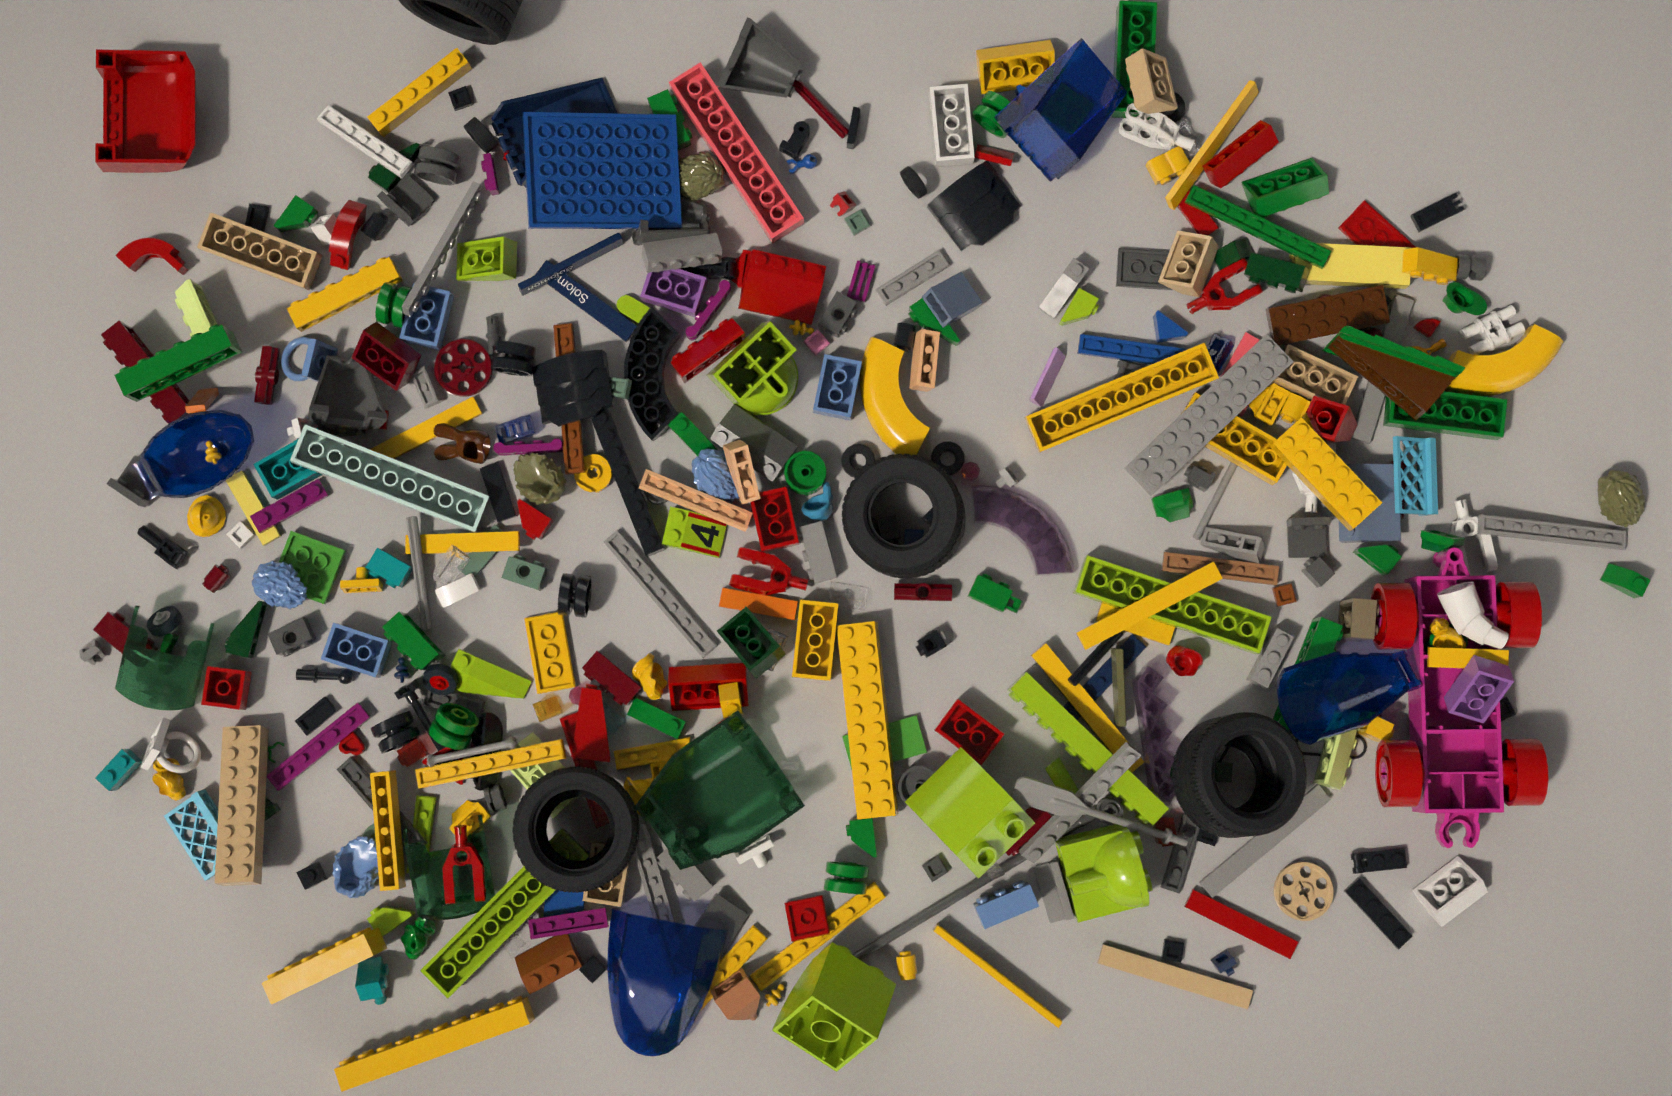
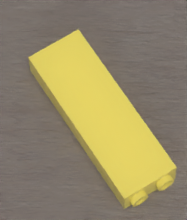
[1289,243,1411,289]

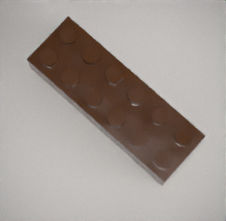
[1265,285,1390,345]

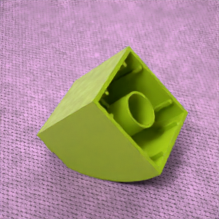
[905,747,1035,879]
[772,942,896,1072]

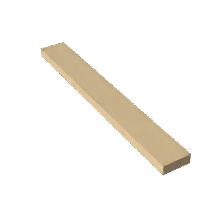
[1097,944,1253,1009]

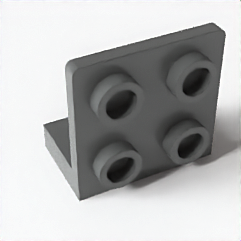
[377,174,434,227]
[107,455,167,507]
[1287,517,1330,558]

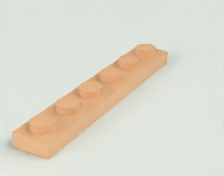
[639,469,753,532]

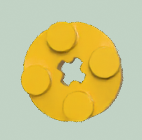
[574,454,612,493]

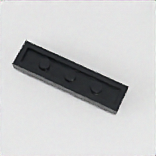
[1344,878,1413,949]

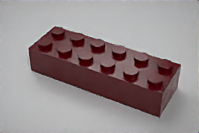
[101,321,201,429]

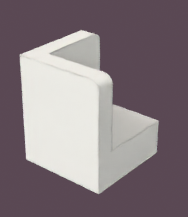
[311,214,337,246]

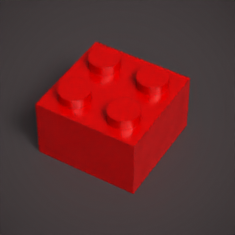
[201,666,252,710]

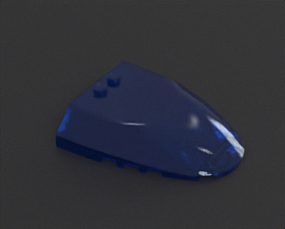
[607,908,728,1057]

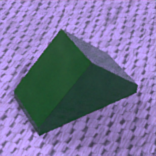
[1214,238,1253,271]

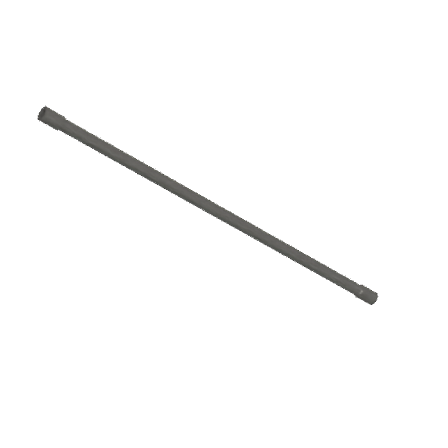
[852,814,1097,960]

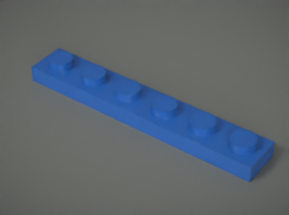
[1077,334,1188,364]

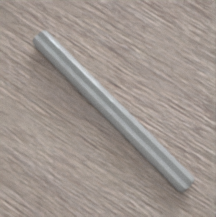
[406,516,432,630]

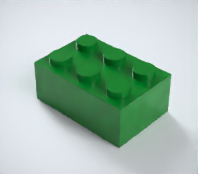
[382,611,445,671]

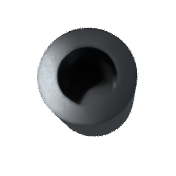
[360,211,389,242]
[894,323,916,352]

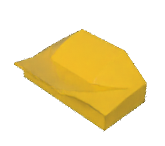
[1249,383,1290,426]
[449,800,492,838]

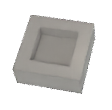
[995,467,1019,488]
[79,638,104,665]

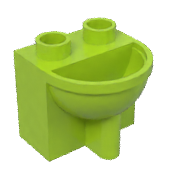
[707,321,798,415]
[1055,824,1153,923]

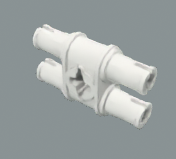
[1459,305,1525,355]

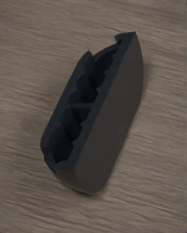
[470,713,503,791]

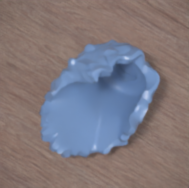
[691,449,739,502]
[252,560,307,609]
[332,836,379,898]

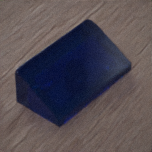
[1207,334,1234,374]

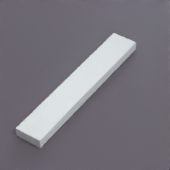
[317,105,414,179]

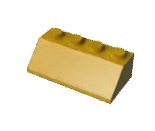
[976,40,1056,94]

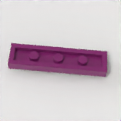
[250,479,328,534]
[528,907,609,939]

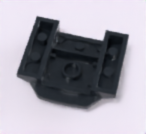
[927,161,1021,252]
[532,350,614,427]

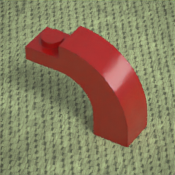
[329,200,367,270]
[115,238,188,275]

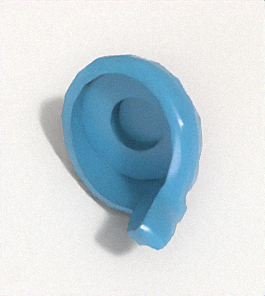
[802,482,833,521]

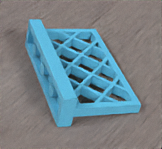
[1393,436,1438,516]
[164,789,218,881]

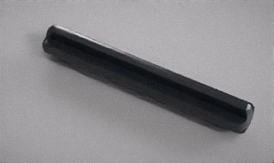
[1068,631,1123,686]

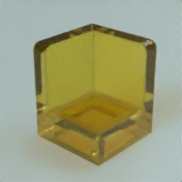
[532,696,563,722]

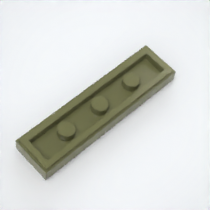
[1111,647,1127,727]

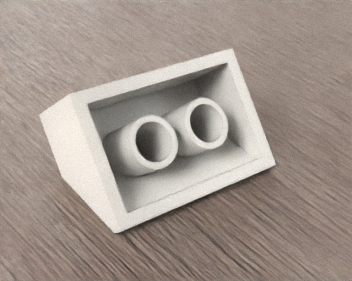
[1412,856,1488,927]

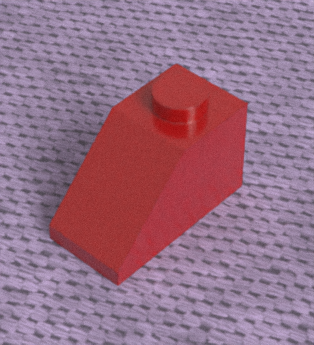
[517,499,553,540]

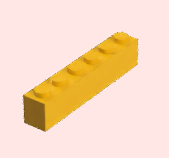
[367,48,472,137]
[287,257,403,332]
[370,770,406,891]

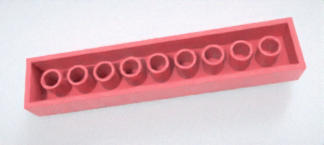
[669,62,804,244]

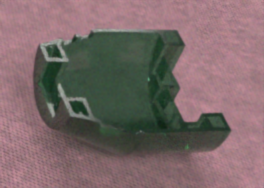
[635,709,805,870]

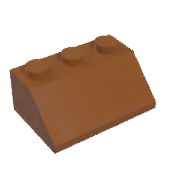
[515,934,584,995]

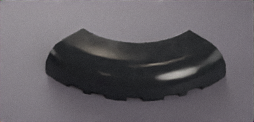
[624,307,680,441]

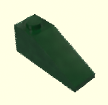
[368,143,421,193]
[225,601,267,658]

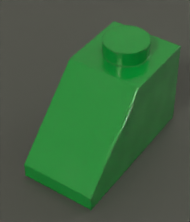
[274,195,318,232]
[1353,545,1402,576]
[1600,563,1651,598]
[846,818,877,858]

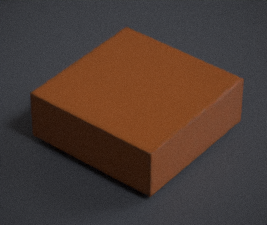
[1272,583,1297,607]

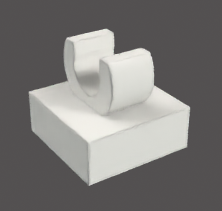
[287,418,310,439]

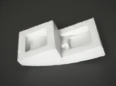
[435,573,481,608]

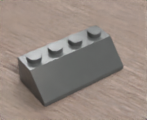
[710,404,798,482]

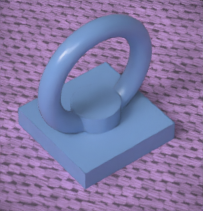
[281,337,338,382]

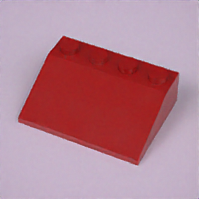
[738,249,826,325]

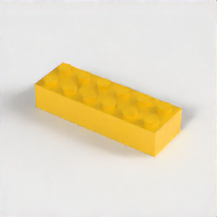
[1181,392,1287,485]
[1269,417,1382,531]
[262,927,388,1005]

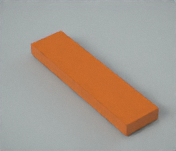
[719,588,798,620]

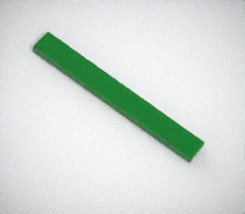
[1185,185,1331,269]

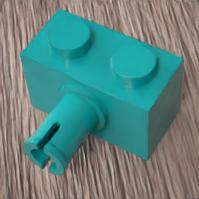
[355,956,389,1005]

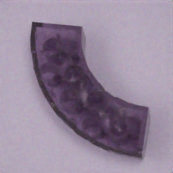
[971,485,1074,576]

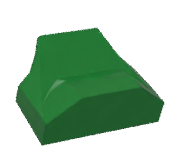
[1151,488,1194,523]
[1420,529,1465,553]

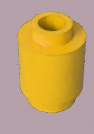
[896,951,917,980]

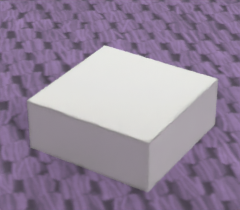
[226,521,255,549]

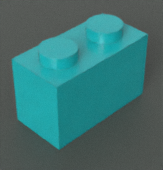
[365,548,413,588]
[95,749,142,791]

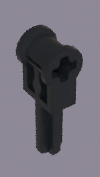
[681,257,737,280]
[137,525,190,570]

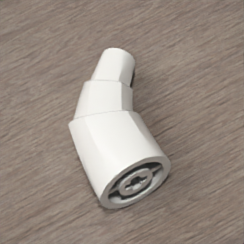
[1437,582,1509,649]

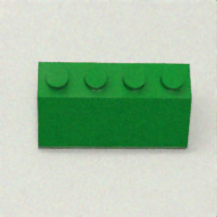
[1242,158,1329,218]

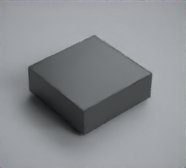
[922,855,948,882]

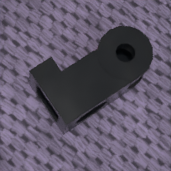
[779,121,810,160]

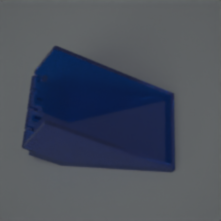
[994,38,1127,182]

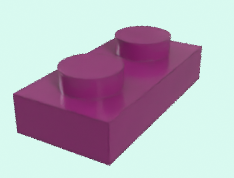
[481,153,499,196]

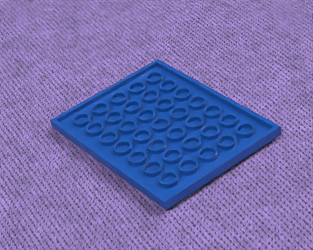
[523,112,682,229]

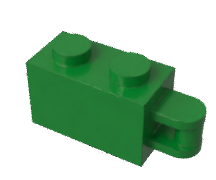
[967,573,1023,614]

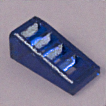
[494,415,536,444]

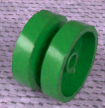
[972,91,1021,138]
[375,282,412,328]
[784,451,826,496]
[429,703,479,750]
[824,861,869,894]

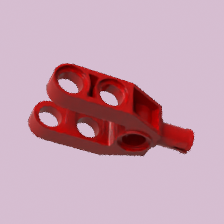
[1186,258,1264,314]
[729,547,809,596]
[442,825,486,904]

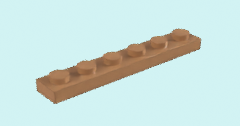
[1161,552,1279,586]

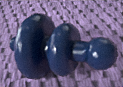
[394,657,410,683]

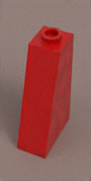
[571,684,610,762]

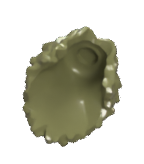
[678,151,725,201]
[513,452,566,505]
[1597,470,1645,528]

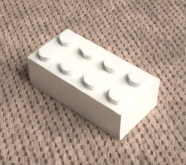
[929,84,975,167]

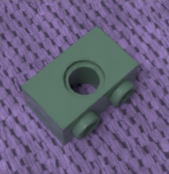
[501,554,548,591]

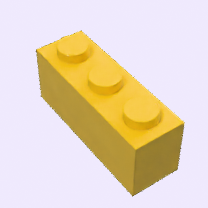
[1402,247,1458,285]

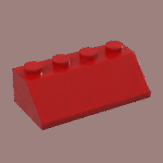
[670,318,746,383]
[668,663,749,711]

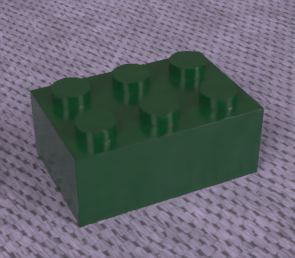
[717,607,786,679]

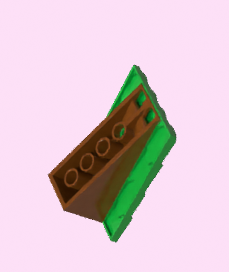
[1322,326,1465,420]

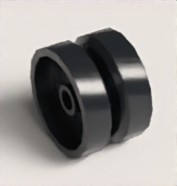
[490,341,536,377]
[558,573,592,618]
[371,711,421,754]

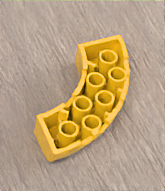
[1445,324,1563,396]
[860,337,930,455]

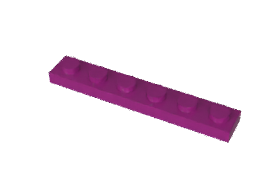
[266,702,371,791]

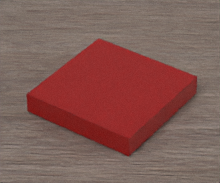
[784,895,830,942]

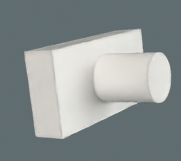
[734,834,774,868]

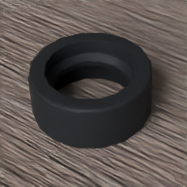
[463,117,498,154]

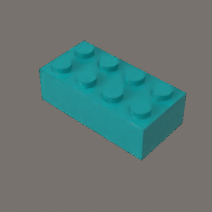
[253,428,323,500]

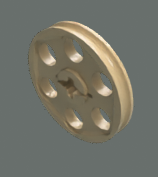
[1274,862,1334,921]

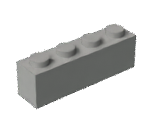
[641,233,723,273]

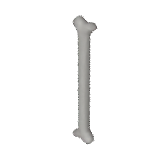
[427,736,517,767]

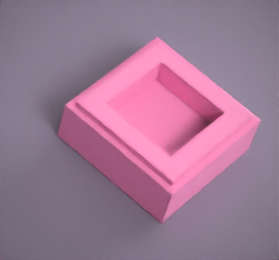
[803,329,830,356]

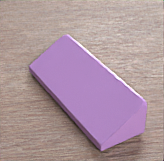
[1029,347,1065,407]

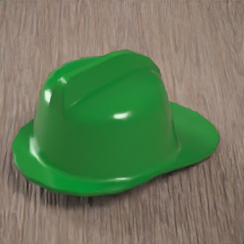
[1443,282,1487,315]

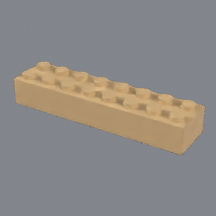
[215,725,269,886]

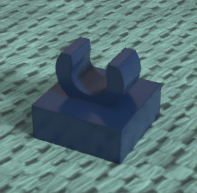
[1211,950,1237,977]

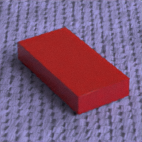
[974,144,1014,166]

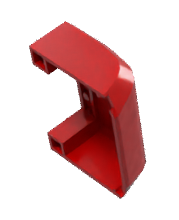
[95,49,196,173]

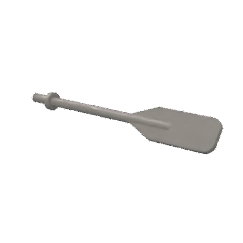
[1011,776,1188,846]

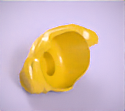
[1429,617,1466,649]
[632,653,667,700]
[152,758,186,801]

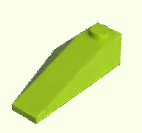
[450,649,532,699]

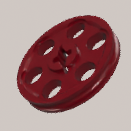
[434,339,493,397]

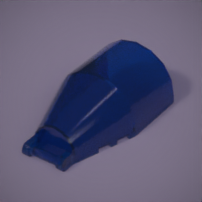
[1277,650,1423,745]

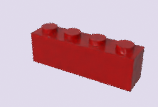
[1202,120,1279,189]

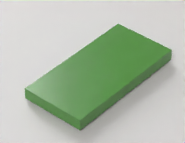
[842,715,927,769]

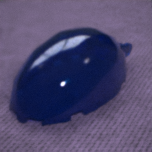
[131,410,254,499]

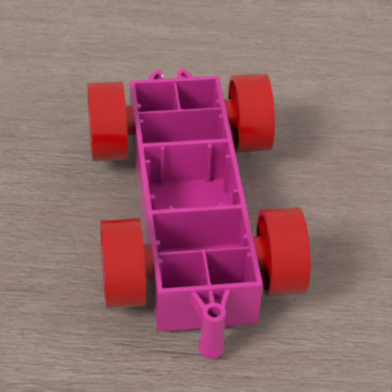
[1371,548,1548,848]

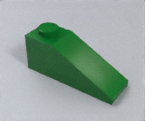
[908,298,960,346]
[668,412,718,456]
[627,697,687,739]

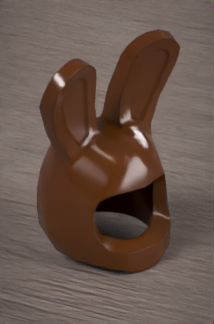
[434,423,491,464]

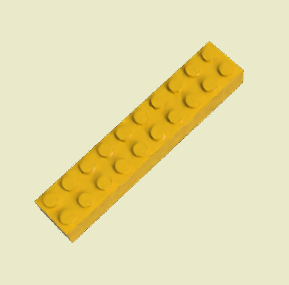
[1024,343,1219,453]
[836,621,899,819]
[334,995,535,1092]

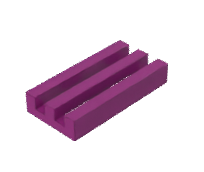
[847,260,875,303]

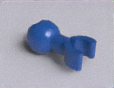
[787,154,817,174]

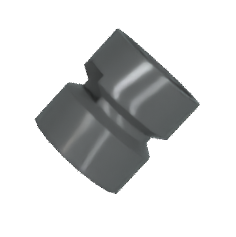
[1455,254,1487,281]

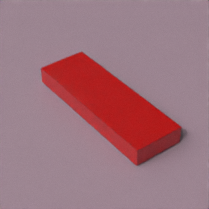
[1177,189,1219,236]

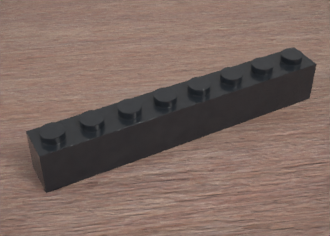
[591,408,665,557]

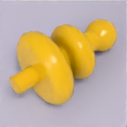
[789,320,814,336]
[205,440,222,464]
[765,984,785,1007]

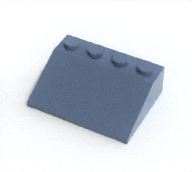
[1339,464,1401,543]

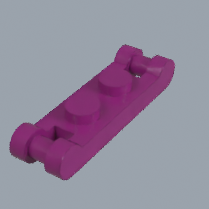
[685,280,731,341]
[493,439,563,456]

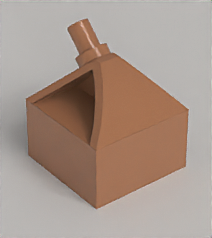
[710,968,760,1021]

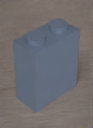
[922,272,983,328]

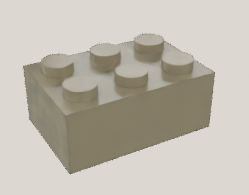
[1338,598,1379,642]

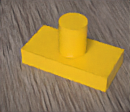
[340,567,383,593]

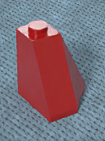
[1306,396,1358,442]

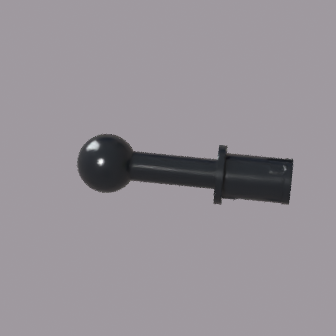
[296,668,353,684]

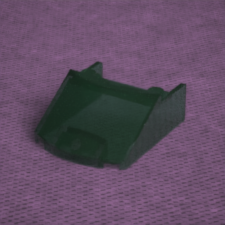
[115,605,215,710]
[403,815,495,920]

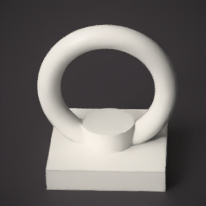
[140,717,201,773]

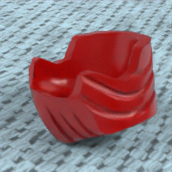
[1166,645,1203,676]

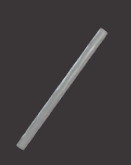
[1193,462,1237,540]

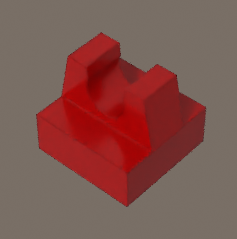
[830,191,857,217]

